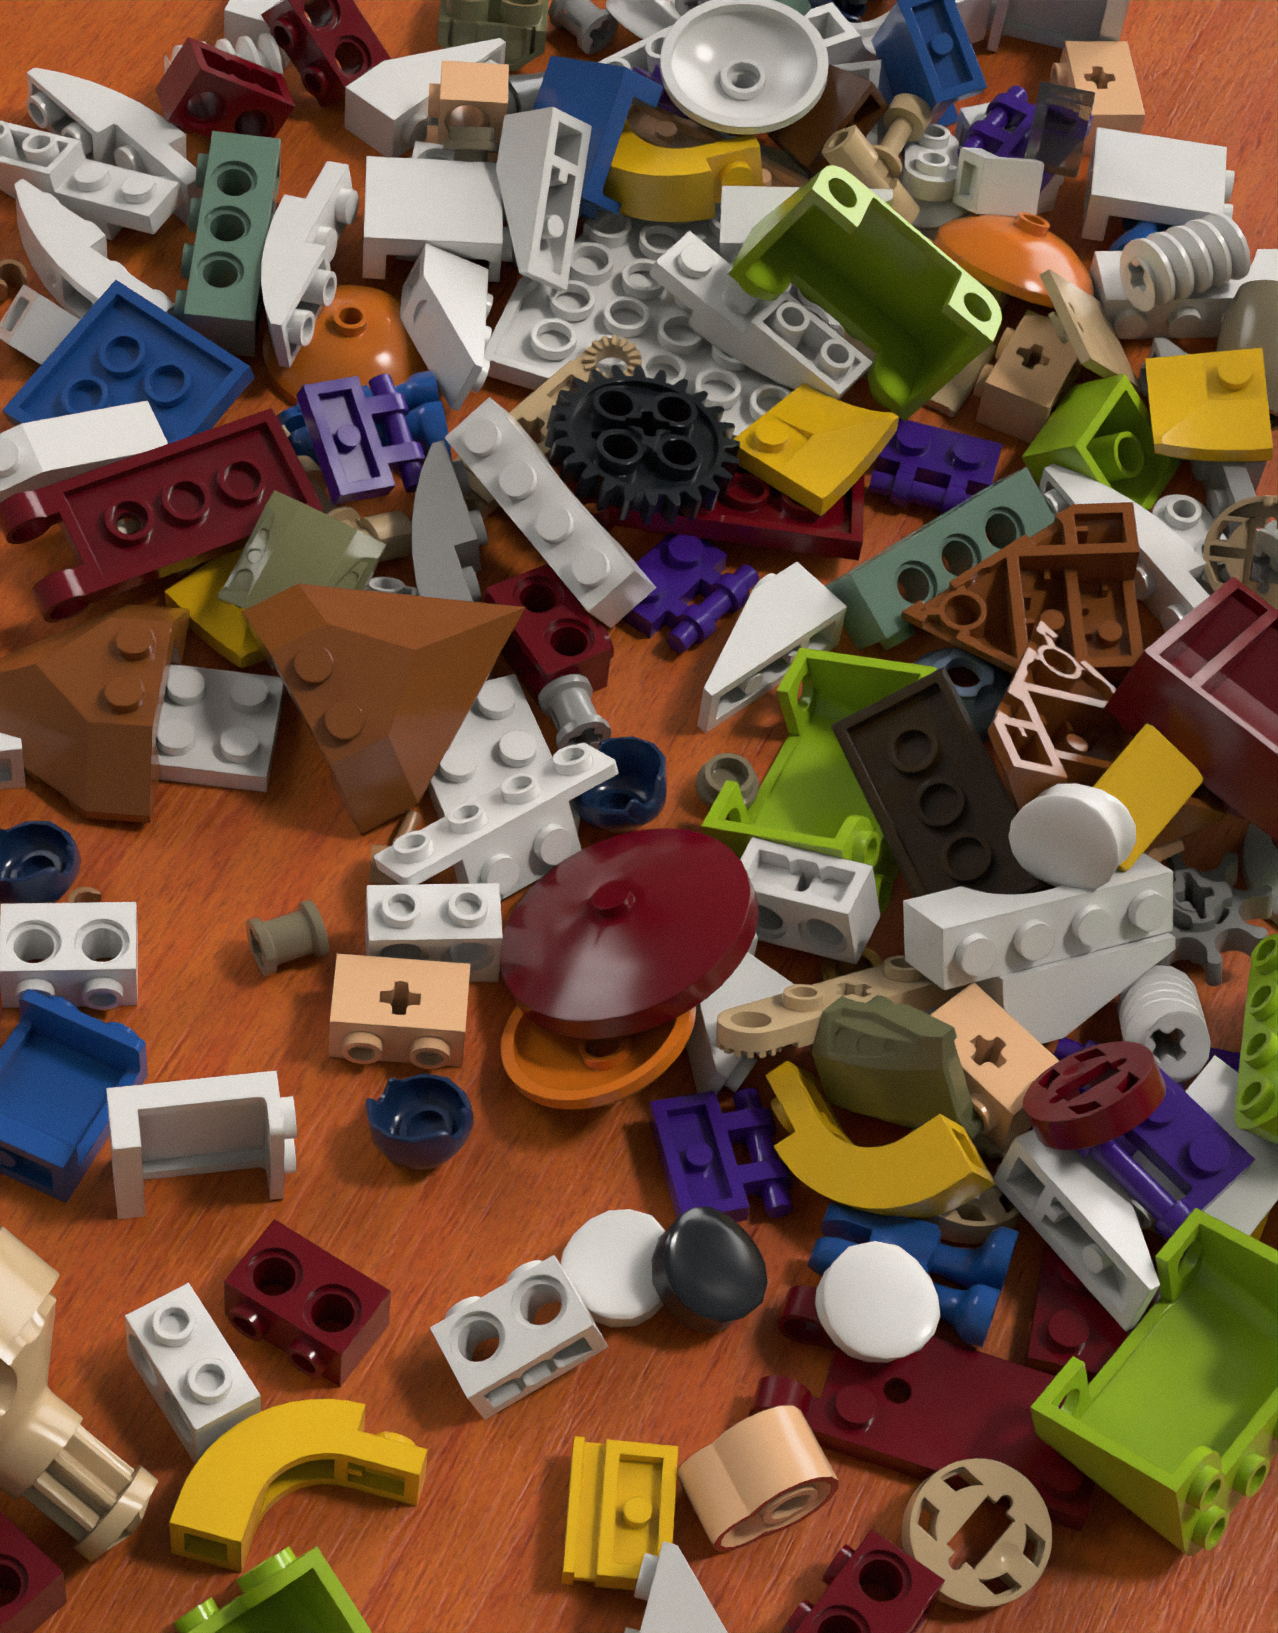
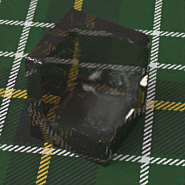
[1024,81,1095,178]

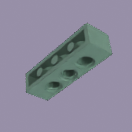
[174,131,281,357]
[825,467,1055,650]

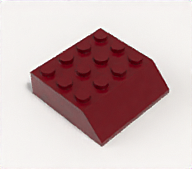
[1104,577,1278,849]

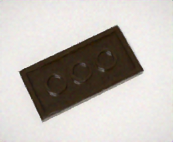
[831,667,1056,898]

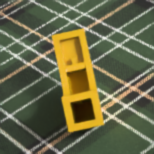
[603,118,763,222]
[765,1061,996,1219]
[169,1399,428,1573]

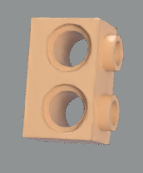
[426,61,509,163]

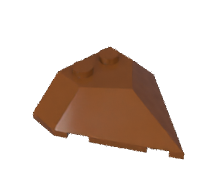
[901,502,1143,689]
[242,583,526,835]
[0,604,190,823]
[987,620,1226,852]

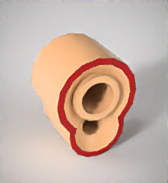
[677,1406,839,1552]

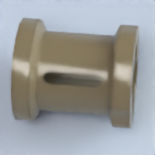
[246,899,329,976]

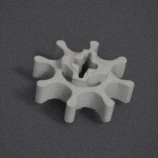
[1156,852,1273,986]

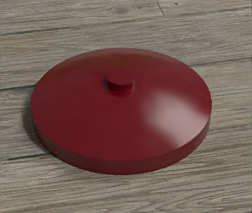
[500,828,759,1039]

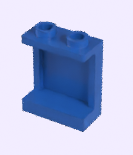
[871,0,987,128]
[533,56,663,220]
[0,989,148,1203]

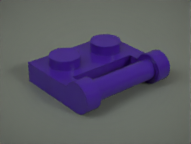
[1075,1066,1255,1241]

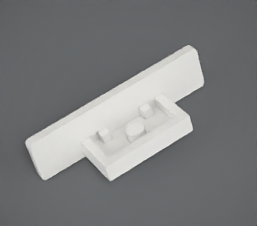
[374,743,618,901]

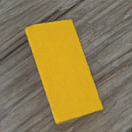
[1093,724,1204,872]

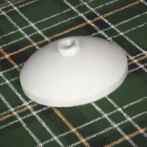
[660,0,829,135]

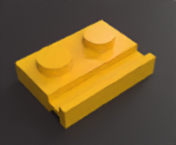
[561,1436,678,1590]

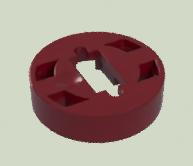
[1023,1041,1166,1150]

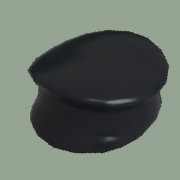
[651,1206,768,1333]

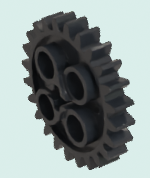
[545,365,740,525]

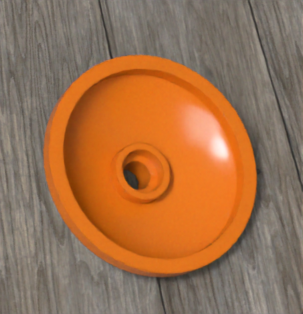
[934,212,1095,308]
[263,285,429,406]
[501,1005,696,1109]

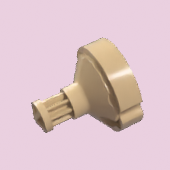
[0,1226,158,1562]

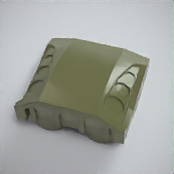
[437,0,549,71]
[217,490,387,610]
[811,995,984,1139]

